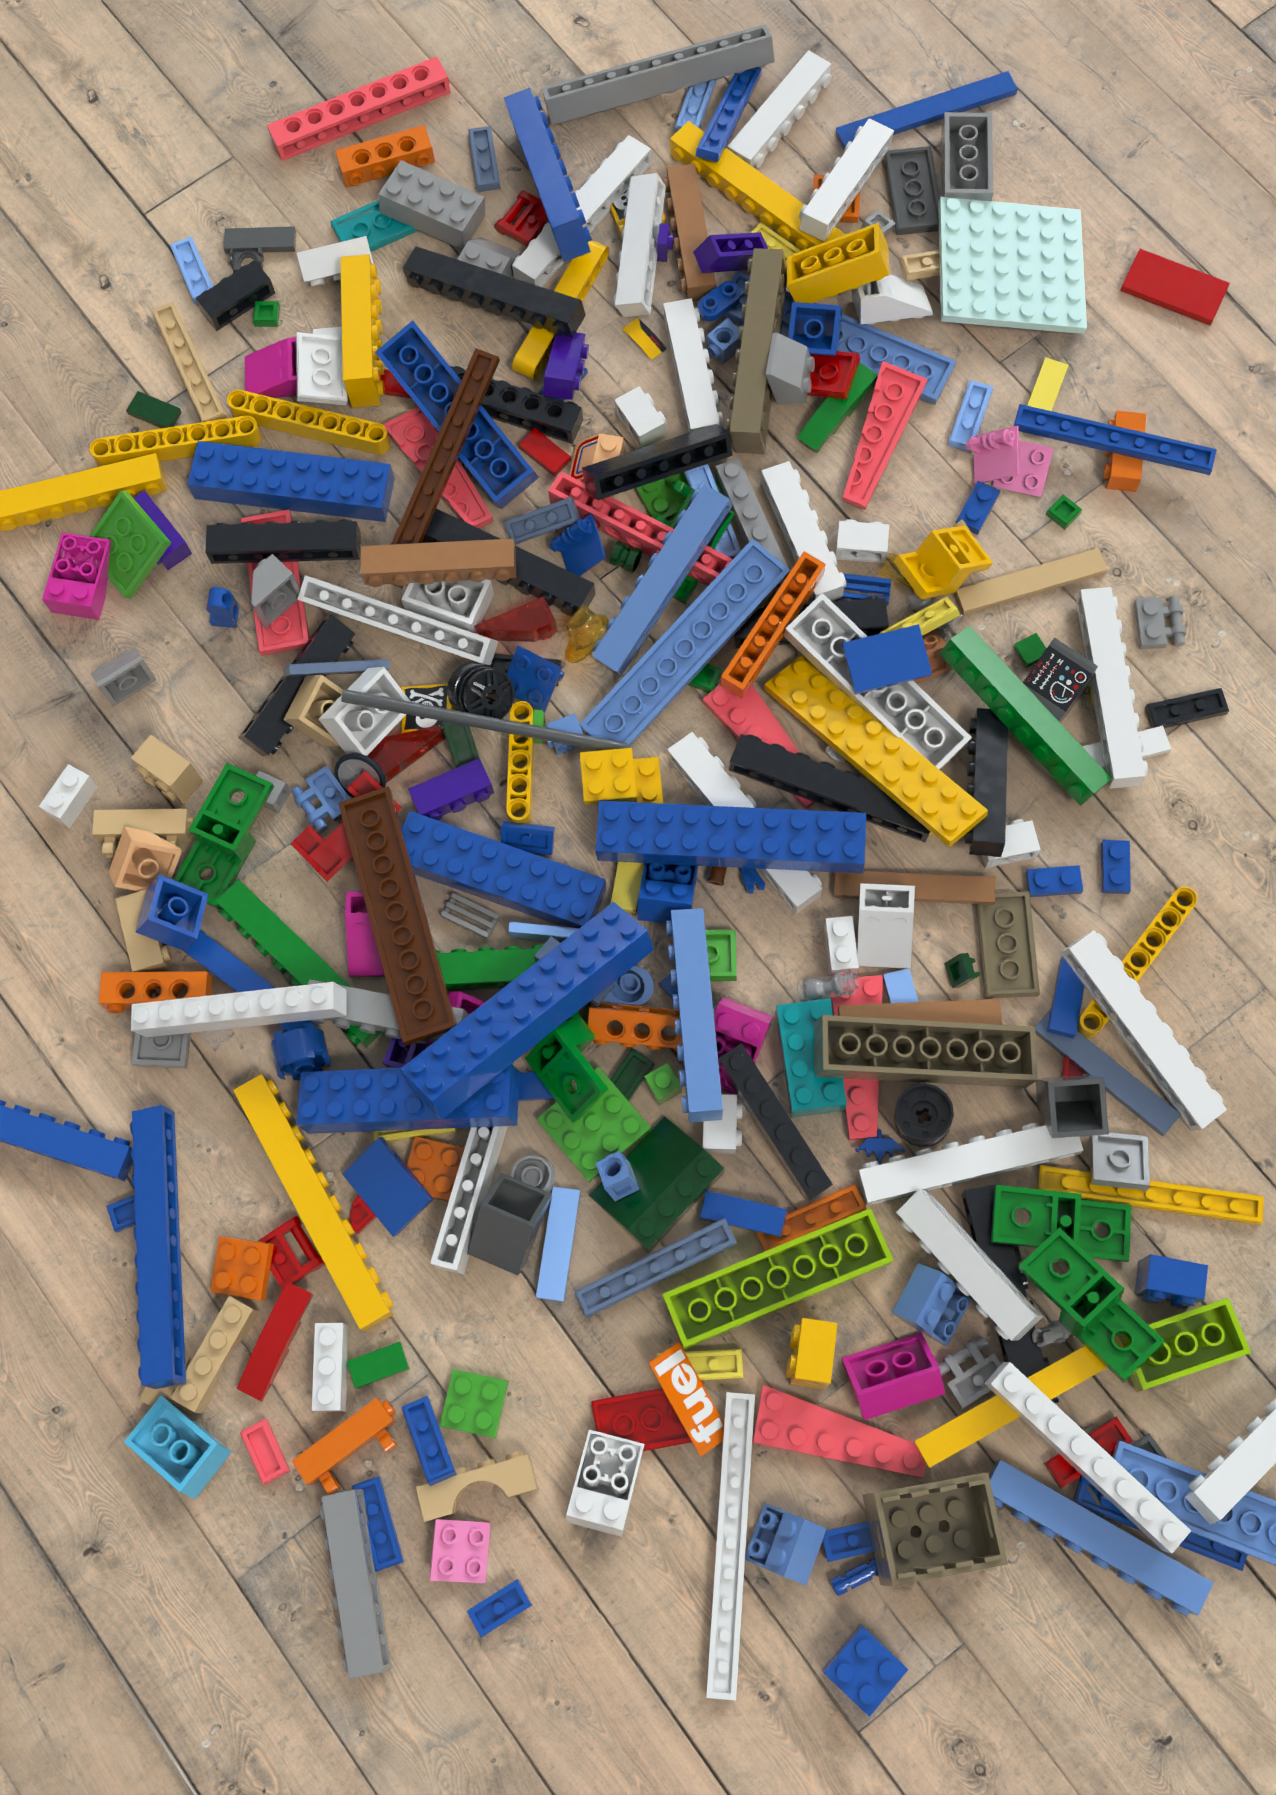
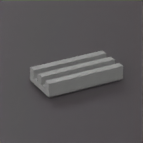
[441,893,500,940]

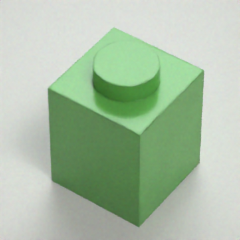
[644,1063,682,1106]

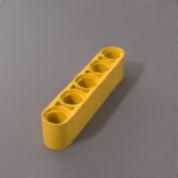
[506,701,534,824]

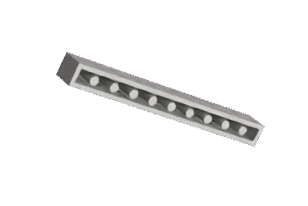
[542,24,775,125]

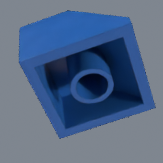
[788,302,842,356]

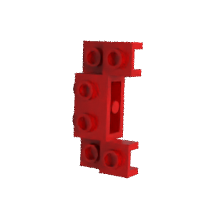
[290,770,402,882]

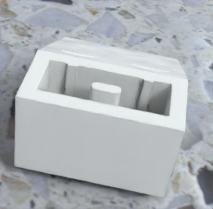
[852,274,933,325]
[857,883,915,969]
[566,1430,644,1537]

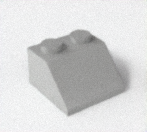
[457,237,522,277]
[766,333,815,404]
[251,554,300,629]
[91,647,156,707]

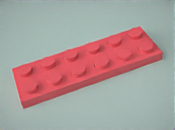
[241,509,310,656]

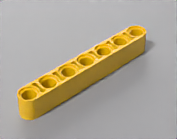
[512,240,609,380]
[227,390,390,455]
[89,416,262,467]
[1077,887,1197,1039]

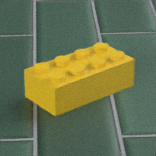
[787,223,890,304]
[785,1318,838,1390]

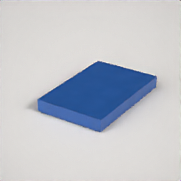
[842,624,932,695]
[342,1137,434,1237]

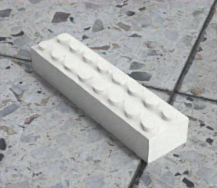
[784,593,972,770]

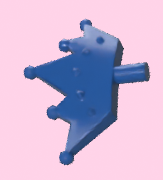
[855,1130,905,1165]

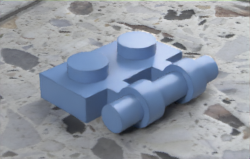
[291,766,350,832]

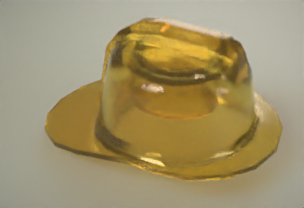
[565,606,609,663]

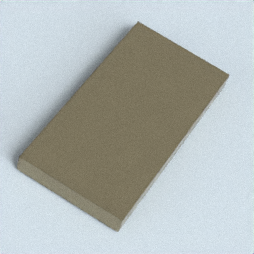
[976,891,1040,999]

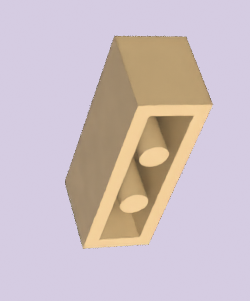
[115,890,172,972]

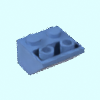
[892,1263,972,1346]
[745,1503,827,1585]

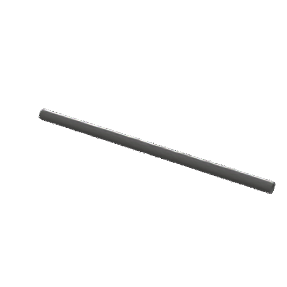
[341,689,627,751]

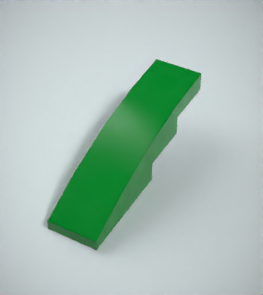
[797,363,878,453]

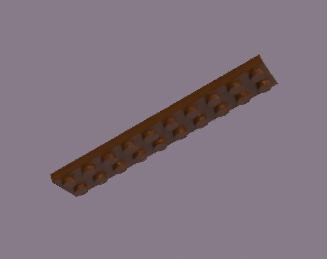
[338,786,457,1046]

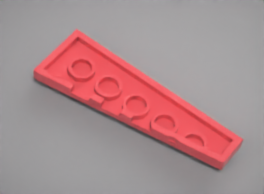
[843,361,928,510]
[383,407,493,529]
[703,685,815,810]
[829,975,883,1141]
[753,1386,926,1478]

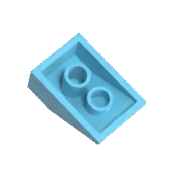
[124,1395,232,1499]

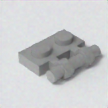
[1134,596,1186,649]
[938,1336,1001,1409]

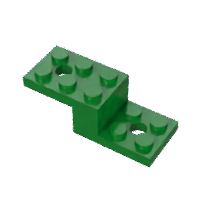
[174,763,274,909]
[525,1012,608,1123]
[991,1185,1132,1262]
[1018,1227,1165,1383]

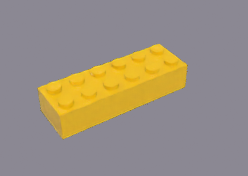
[340,254,385,408]

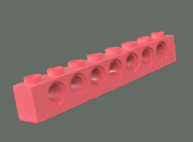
[267,56,451,161]
[548,472,733,586]

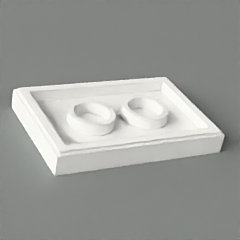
[296,332,347,405]

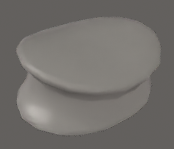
[510,1155,555,1193]

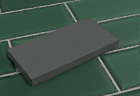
[884,146,940,235]

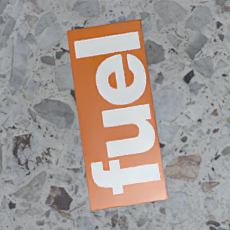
[649,1342,724,1457]

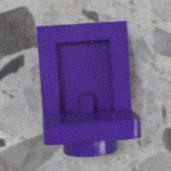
[657,223,674,262]

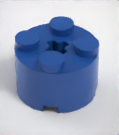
[271,1023,331,1080]

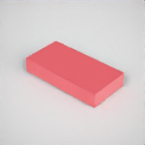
[240,1419,291,1485]

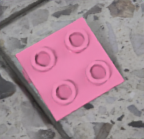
[966,426,1019,485]
[992,440,1054,497]
[429,1519,490,1583]

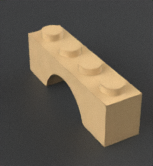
[170,1296,260,1414]
[416,1450,538,1522]

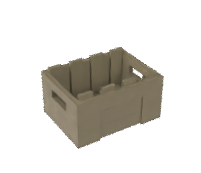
[863,1472,1008,1586]

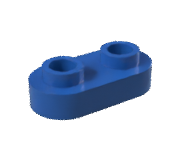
[698,281,741,321]

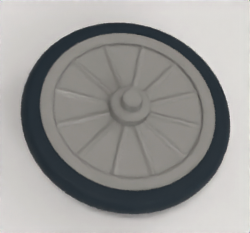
[335,753,386,797]

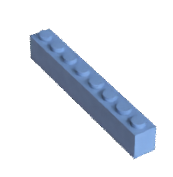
[592,483,733,676]
[666,908,723,1122]
[989,1460,1213,1617]

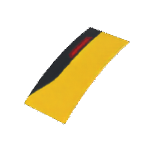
[622,318,667,360]

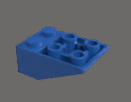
[637,863,698,924]

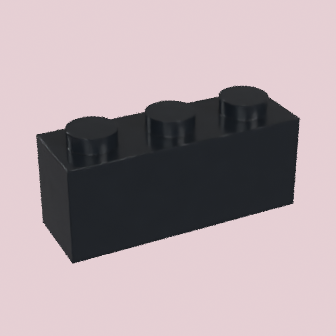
[195,260,275,331]

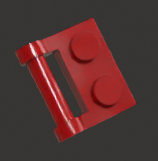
[494,190,549,246]
[258,1216,325,1290]

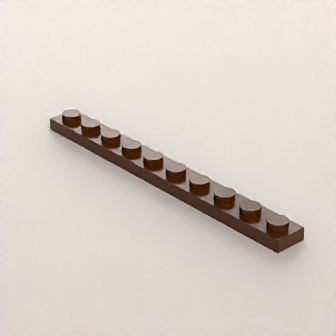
[391,348,500,589]

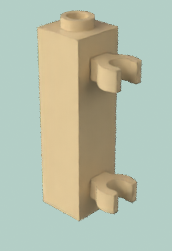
[92,809,195,858]

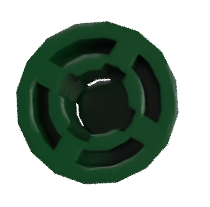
[609,540,642,573]

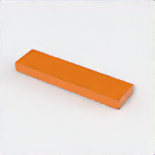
[755,1184,867,1252]

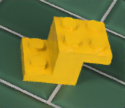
[893,525,993,600]
[580,748,663,805]

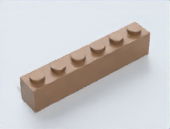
[663,163,716,301]
[361,539,517,587]

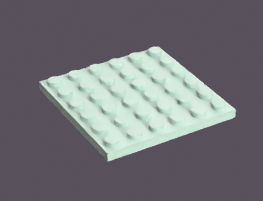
[938,196,1087,334]

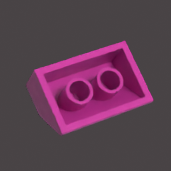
[841,1332,945,1420]

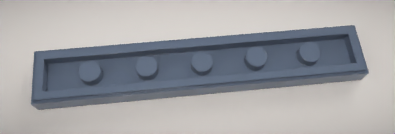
[1035,1009,1181,1137]
[575,1218,737,1318]

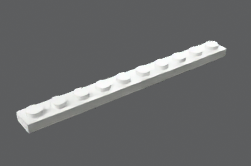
[706,1392,755,1701]

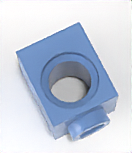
[707,318,742,364]
[546,714,584,755]
[596,1151,639,1202]

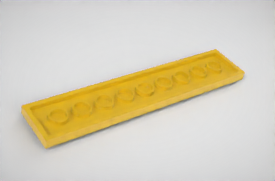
[764,655,988,848]

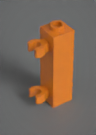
[292,1397,398,1495]

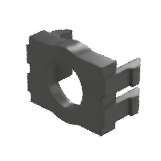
[229,247,264,273]

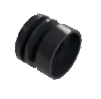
[447,662,515,719]
[894,1083,954,1147]

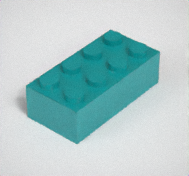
[775,998,847,1118]

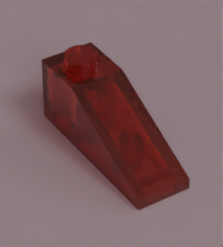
[474,596,558,642]
[367,725,446,783]

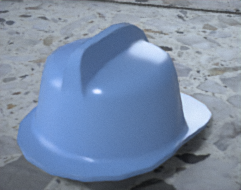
[602,965,654,1006]

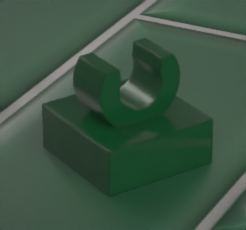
[944,953,980,988]

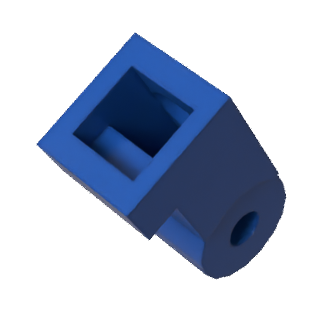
[206,587,240,628]

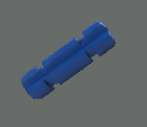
[831,1558,879,1596]

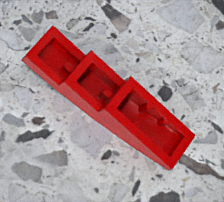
[237,1282,313,1402]

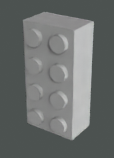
[941,112,993,201]
[378,160,485,250]

